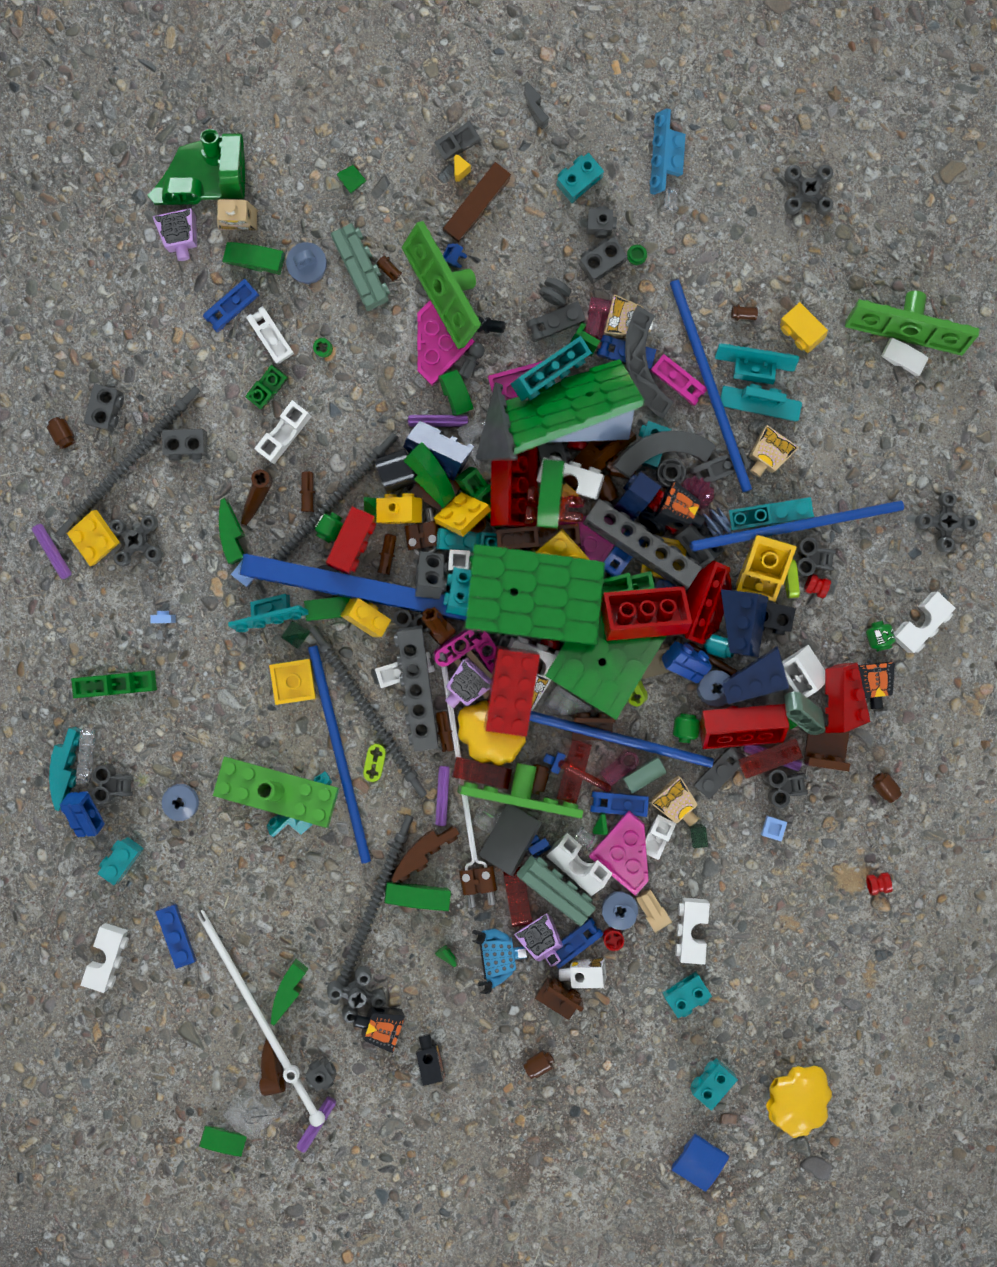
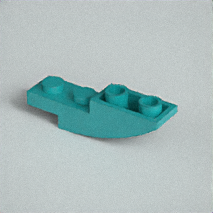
[729,497,814,531]
[436,528,498,553]
[49,727,83,811]

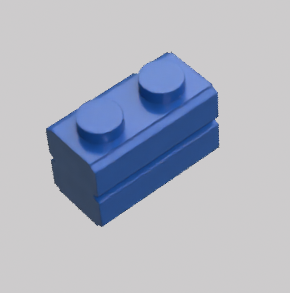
[662,641,712,683]
[60,791,105,837]

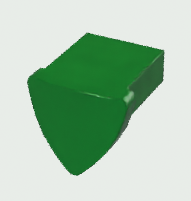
[570,322,600,357]

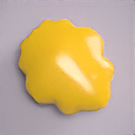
[457,700,526,766]
[766,1066,832,1138]

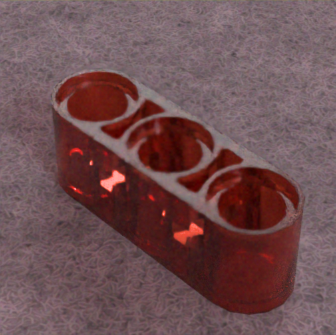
[452,757,512,789]
[503,866,532,927]

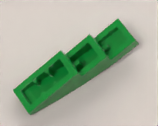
[71,670,157,698]

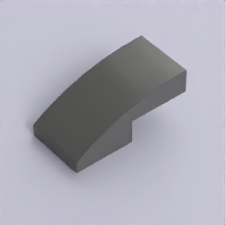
[524,81,549,130]
[434,121,481,161]

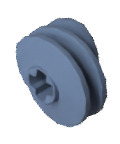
[702,507,732,536]
[697,670,730,707]
[162,784,199,821]
[601,891,638,930]

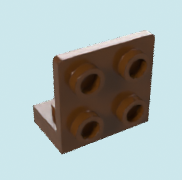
[572,712,616,741]
[803,726,850,772]
[535,976,584,1020]

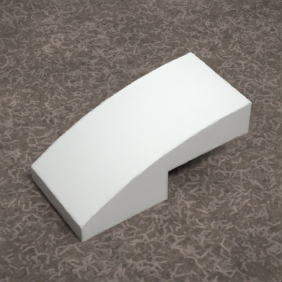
[881,338,929,376]
[645,814,676,860]

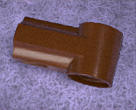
[421,607,456,646]

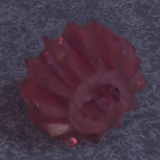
[681,476,714,511]

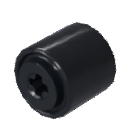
[374,448,417,494]

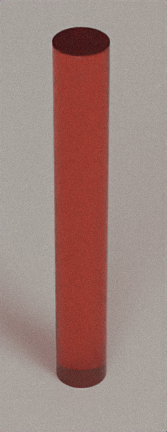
[558,760,611,792]

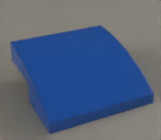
[672,1134,729,1192]

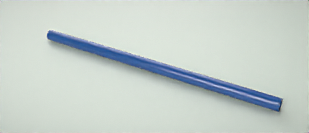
[670,280,752,493]
[689,501,904,551]
[308,645,371,864]
[529,711,714,768]

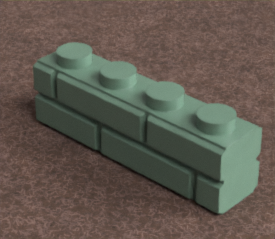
[331,223,390,311]
[516,856,596,926]

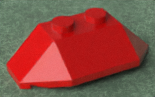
[685,561,732,645]

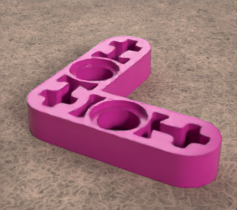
[433,629,496,674]

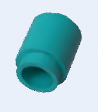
[704,634,734,659]

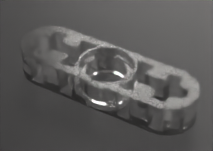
[76,727,96,786]

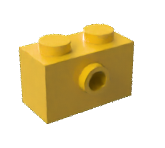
[780,302,828,353]
[376,493,422,524]
[340,598,391,637]

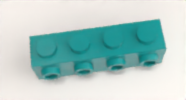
[510,336,592,401]

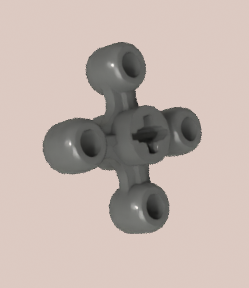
[784,165,833,215]
[915,492,978,553]
[109,515,163,567]
[327,966,386,1023]

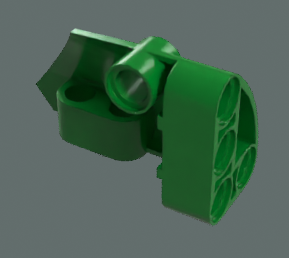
[147,129,245,205]

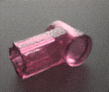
[585,296,611,340]
[600,750,639,786]

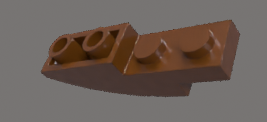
[563,431,636,490]
[392,824,460,883]

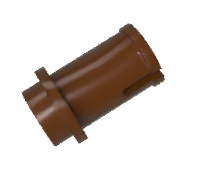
[376,255,402,282]
[731,304,758,321]

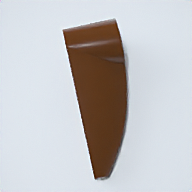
[241,469,273,526]
[259,1038,286,1096]

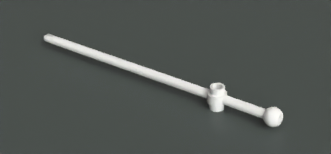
[197,910,325,1127]

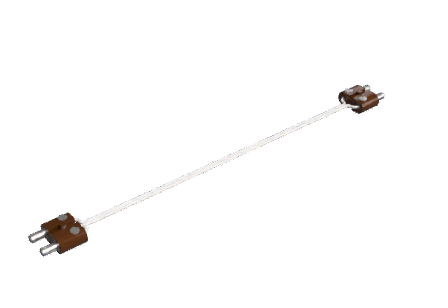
[404,508,497,908]

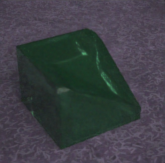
[281,621,311,649]
[688,824,708,848]

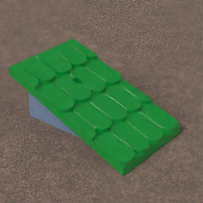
[505,359,644,454]
[465,544,605,646]
[545,574,666,720]

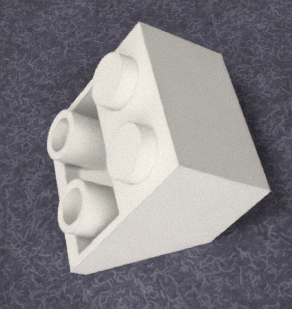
[782,645,825,697]

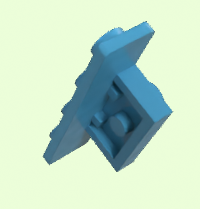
[650,108,686,195]

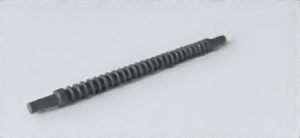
[56,385,200,538]
[253,432,398,584]
[309,625,427,798]
[330,814,414,1005]

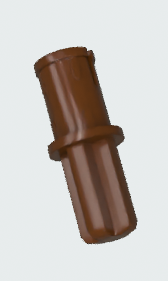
[299,471,316,512]
[377,534,397,575]
[436,711,454,752]

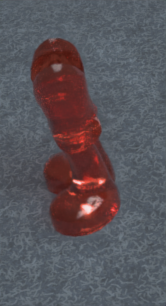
[525,485,585,524]

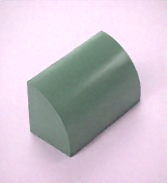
[621,756,667,794]

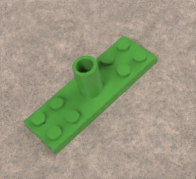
[401,221,481,349]
[845,291,979,356]
[213,756,340,828]
[457,763,583,819]

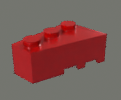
[326,506,377,575]
[825,662,871,733]

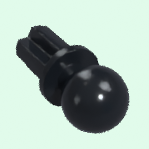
[476,316,506,334]

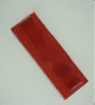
[738,738,803,779]
[556,740,592,804]

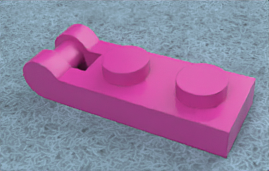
[651,354,707,406]

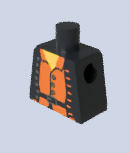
[653,481,705,531]
[858,662,895,709]
[353,1007,405,1053]
[416,1034,446,1086]

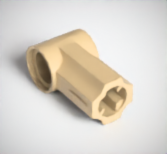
[636,889,672,933]

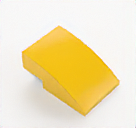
[735,534,797,602]

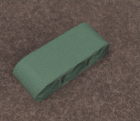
[784,692,825,735]

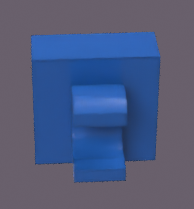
[443,243,467,268]
[543,751,566,774]
[528,835,552,858]

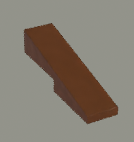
[443,162,511,243]
[496,523,581,550]

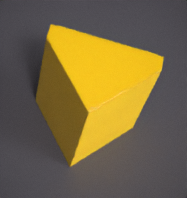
[454,155,471,182]

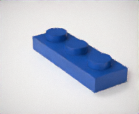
[156,904,196,969]

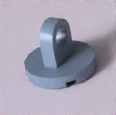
[286,242,327,284]

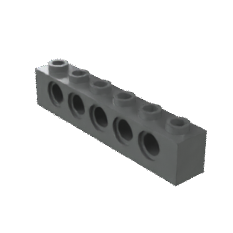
[582,499,702,590]
[394,625,439,752]

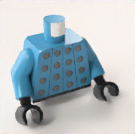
[472,929,527,994]

